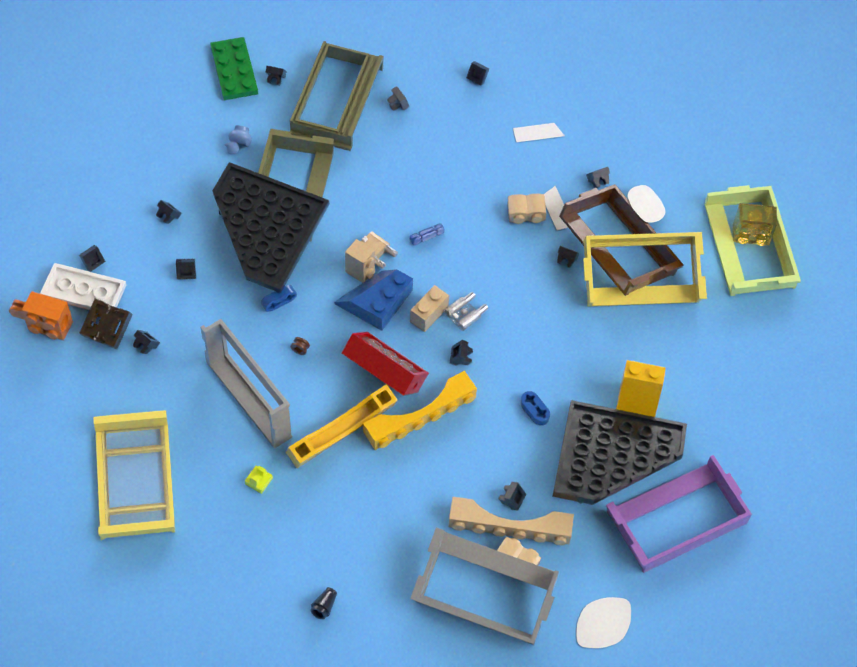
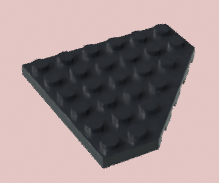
[212,162,330,293]
[552,400,687,505]

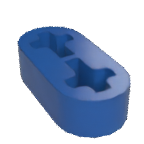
[261,285,297,312]
[520,391,550,425]

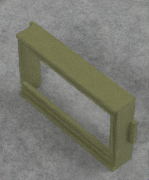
[290,41,384,151]
[258,129,334,242]

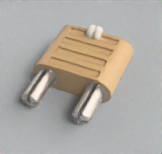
[361,232,398,269]

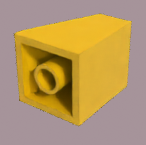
[616,360,666,417]

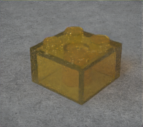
[733,203,777,246]

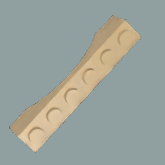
[448,497,574,545]

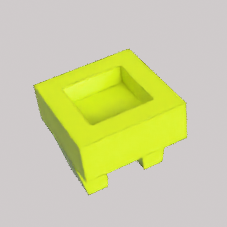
[245,466,273,494]

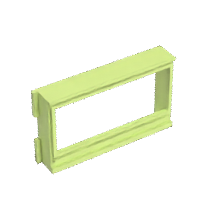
[704,185,801,296]

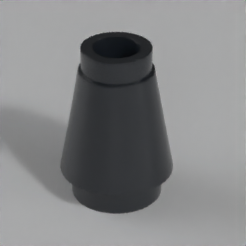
[310,587,337,619]

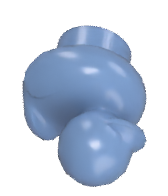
[225,125,252,154]

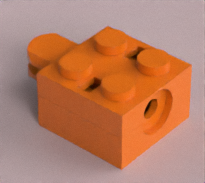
[9,291,73,340]

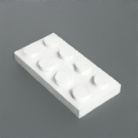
[40,263,126,310]

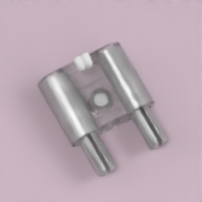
[444,292,488,331]

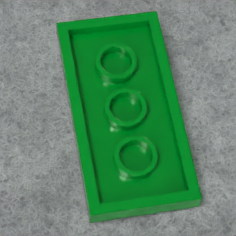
[210,37,258,101]

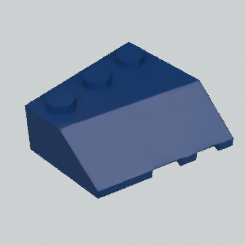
[334,269,413,331]

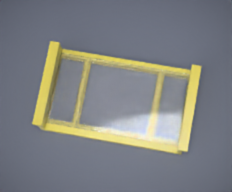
[93,410,175,540]

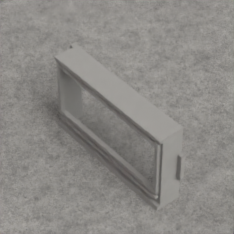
[200,319,293,449]
[410,527,559,645]

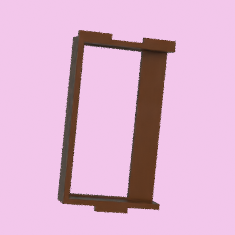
[559,184,684,296]

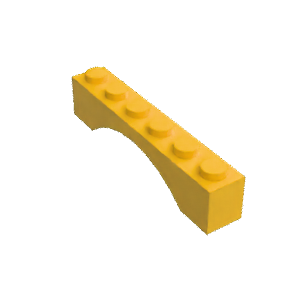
[363,371,477,450]
[286,384,398,468]

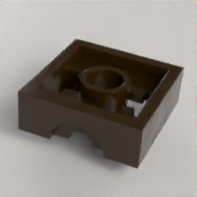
[79,298,133,349]

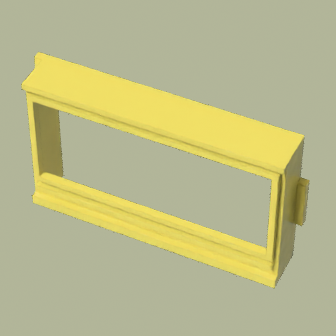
[583,232,707,307]

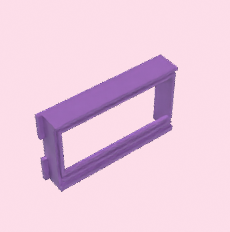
[606,455,752,573]

